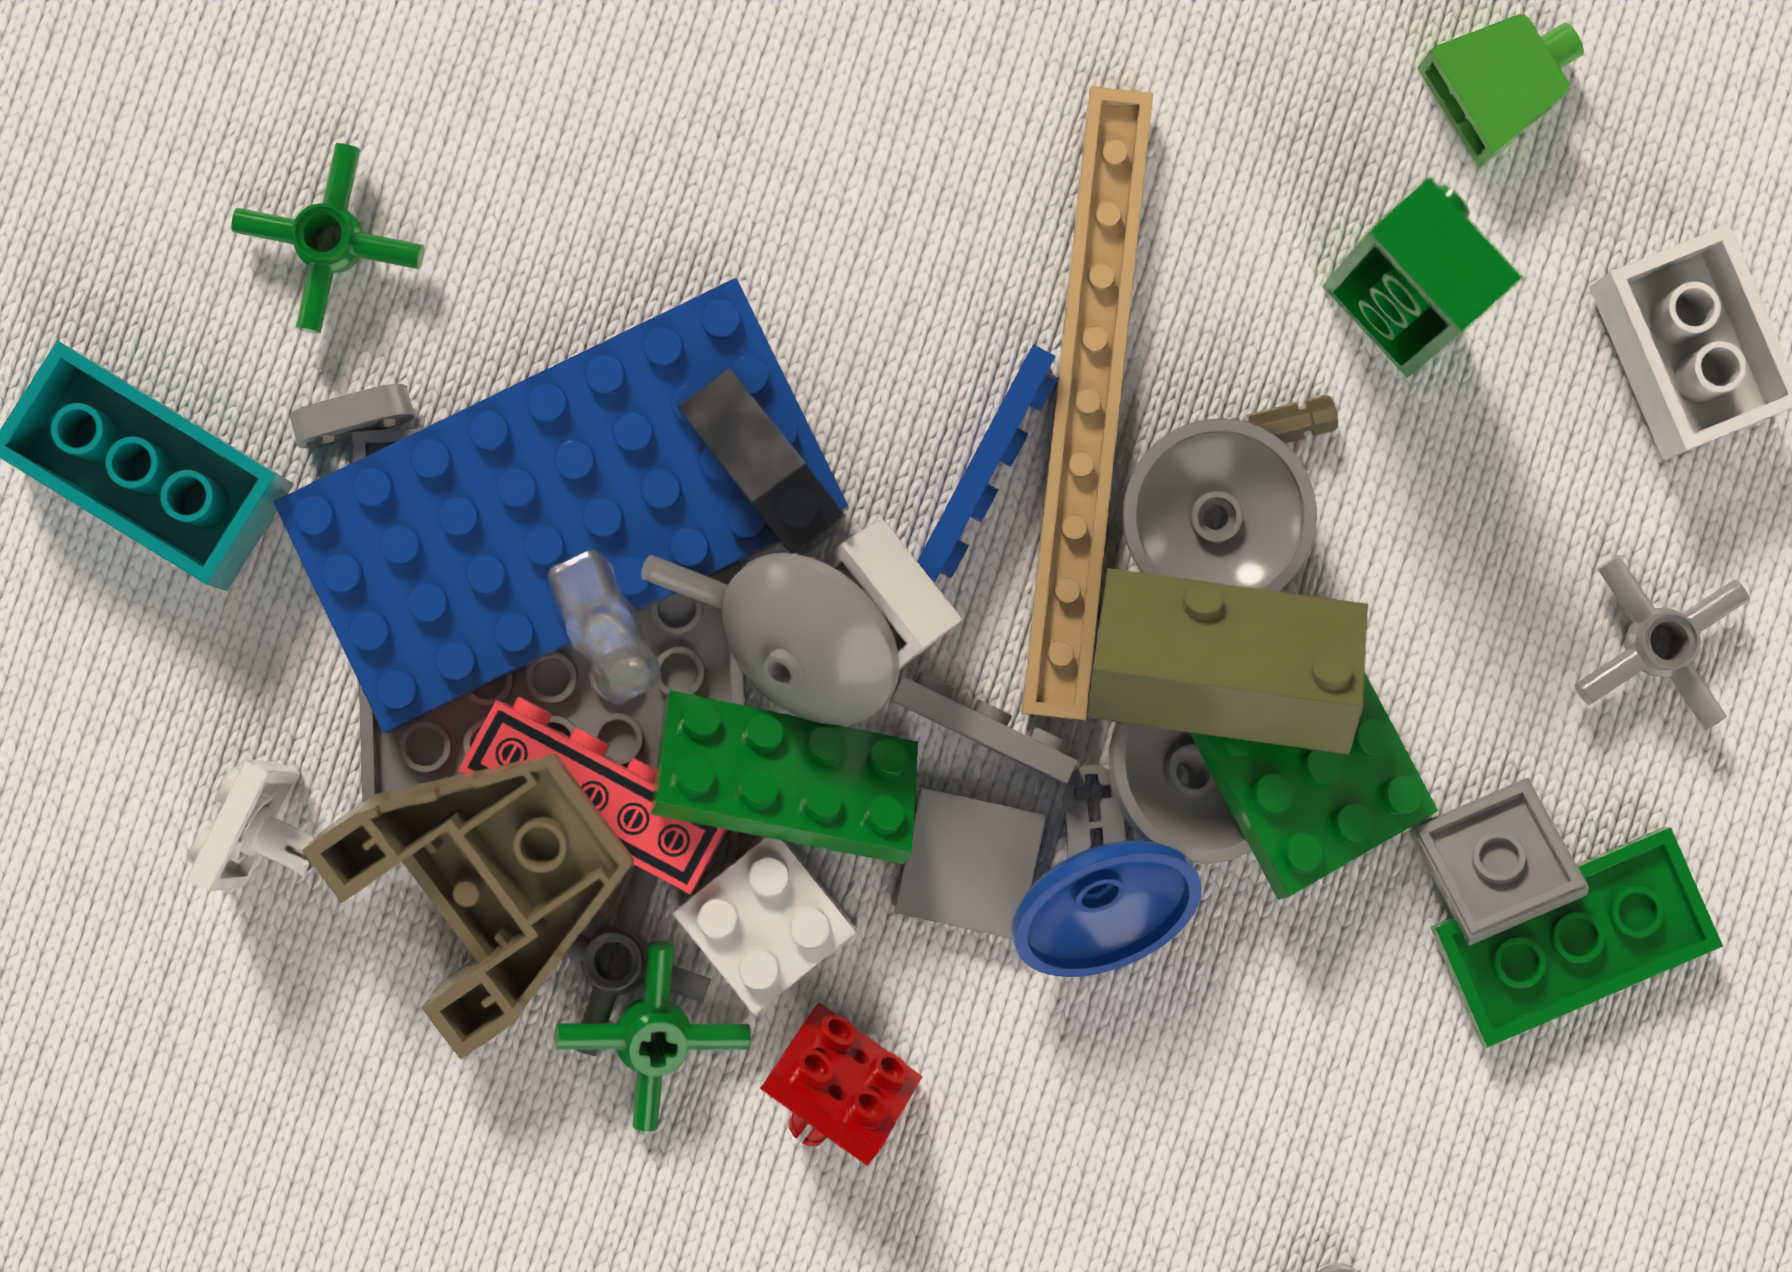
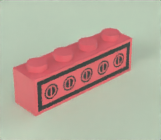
[458,696,728,894]

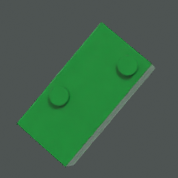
[1323,176,1523,378]

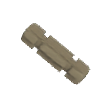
[1232,395,1338,444]

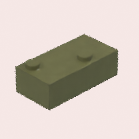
[1087,568,1368,755]

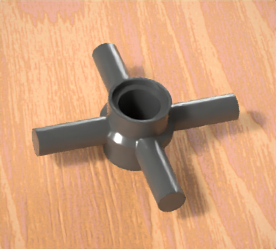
[563,865,711,1056]

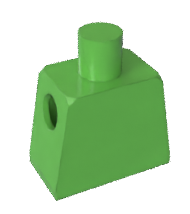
[1417,14,1584,168]

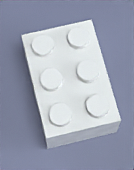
[1589,224,1792,461]

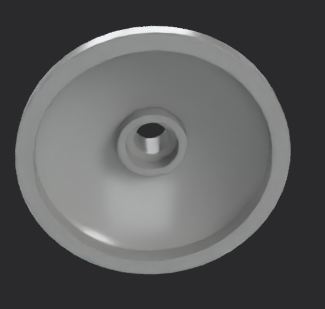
[1123,418,1317,591]
[722,553,899,725]
[1109,722,1252,864]

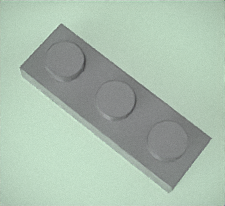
[892,672,1078,784]

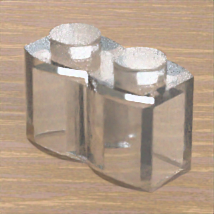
[549,549,661,705]

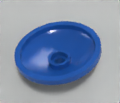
[1011,841,1202,977]

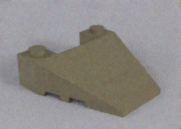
[302,753,634,1060]

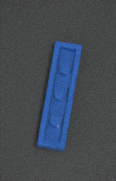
[917,344,1058,583]

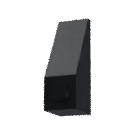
[678,368,847,556]

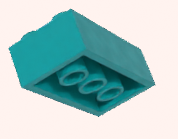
[0,341,294,591]

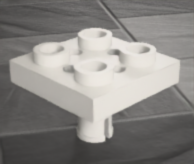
[186,760,315,892]

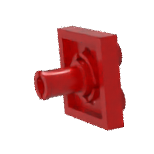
[759,1002,923,1166]

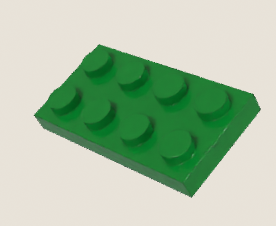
[651,690,918,864]
[1430,827,1723,1048]

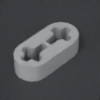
[289,384,414,448]
[1062,764,1126,858]

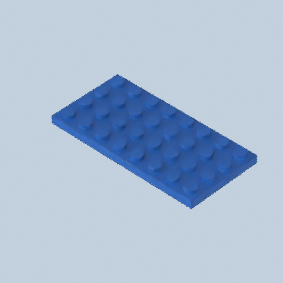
[273,278,849,734]

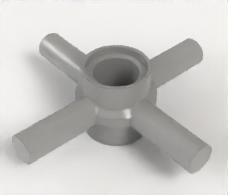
[1575,555,1749,730]

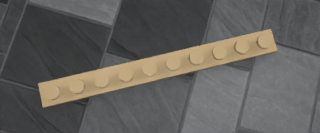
[1021,86,1153,721]

